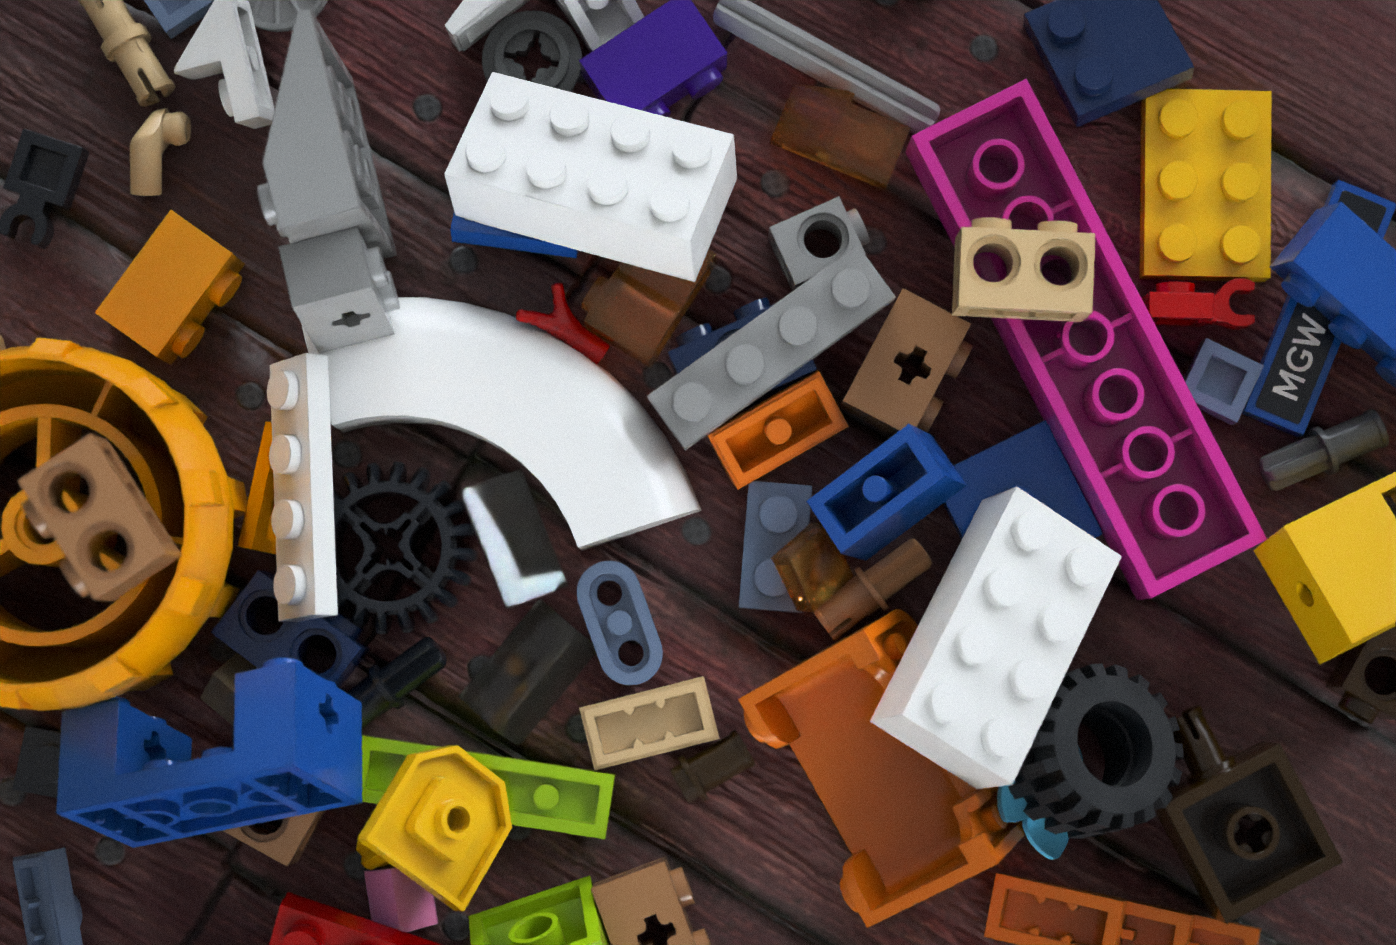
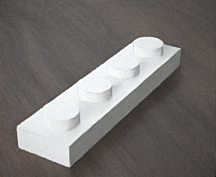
[267,353,338,622]

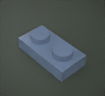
[738,481,812,613]

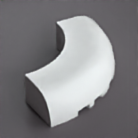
[301,297,702,551]

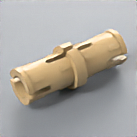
[78,0,175,107]

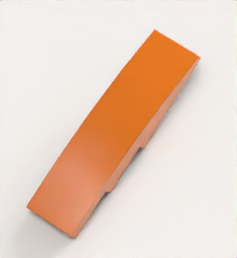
[984,873,1261,945]

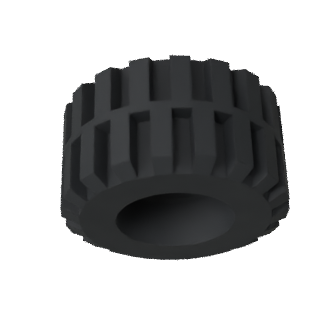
[1008,663,1183,839]

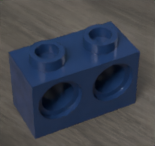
[211,570,370,689]

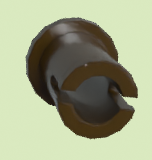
[670,729,756,803]

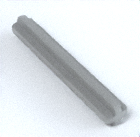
[713,0,941,134]

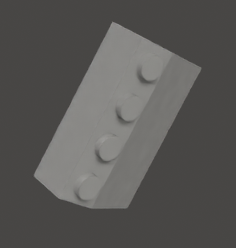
[258,9,397,259]

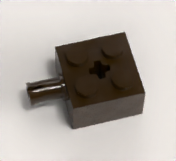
[1155,705,1343,924]

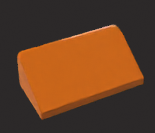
[707,370,849,490]

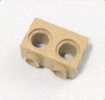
[952,218,1095,322]

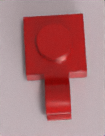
[1142,278,1255,330]

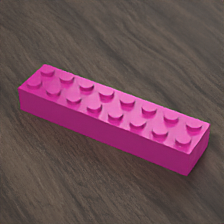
[905,78,1267,600]

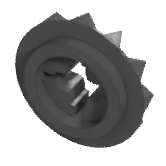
[482,10,582,92]

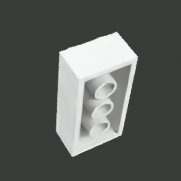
[444,72,737,282]
[870,487,1122,789]

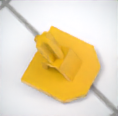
[356,745,512,912]

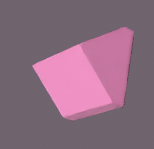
[364,866,438,932]

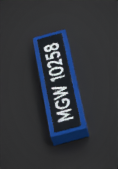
[1242,180,1396,437]

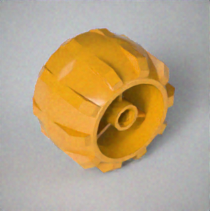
[0,338,248,711]

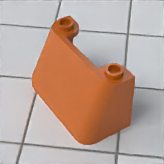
[738,609,1025,928]

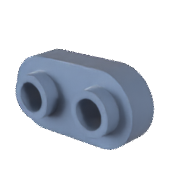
[577,561,663,685]

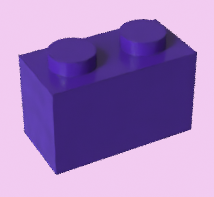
[579,0,727,117]

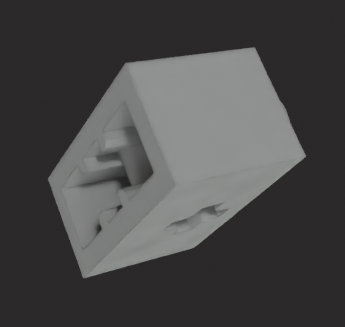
[279,226,400,353]

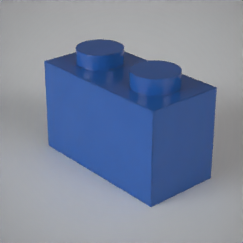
[807,424,967,561]

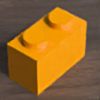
[95,210,245,365]

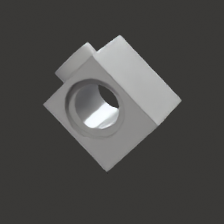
[768,196,870,291]

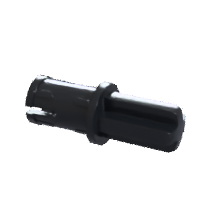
[347,637,447,729]

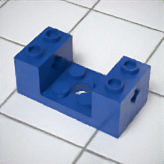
[56,658,362,848]

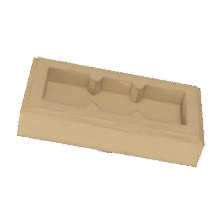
[579,676,720,770]

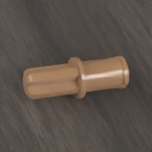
[811,539,932,641]

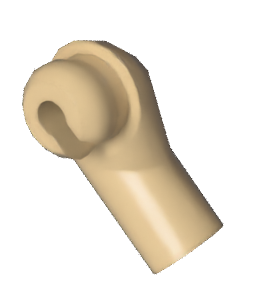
[130,108,191,196]

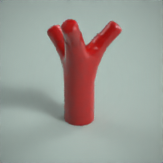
[515,282,610,364]

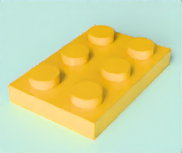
[1139,89,1272,282]

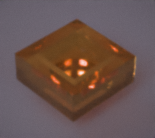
[771,522,854,612]

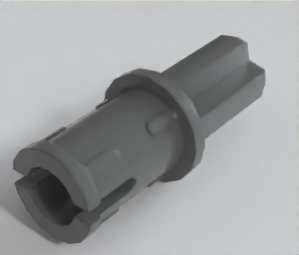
[1259,409,1389,491]

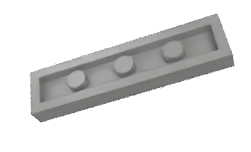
[647,245,896,451]

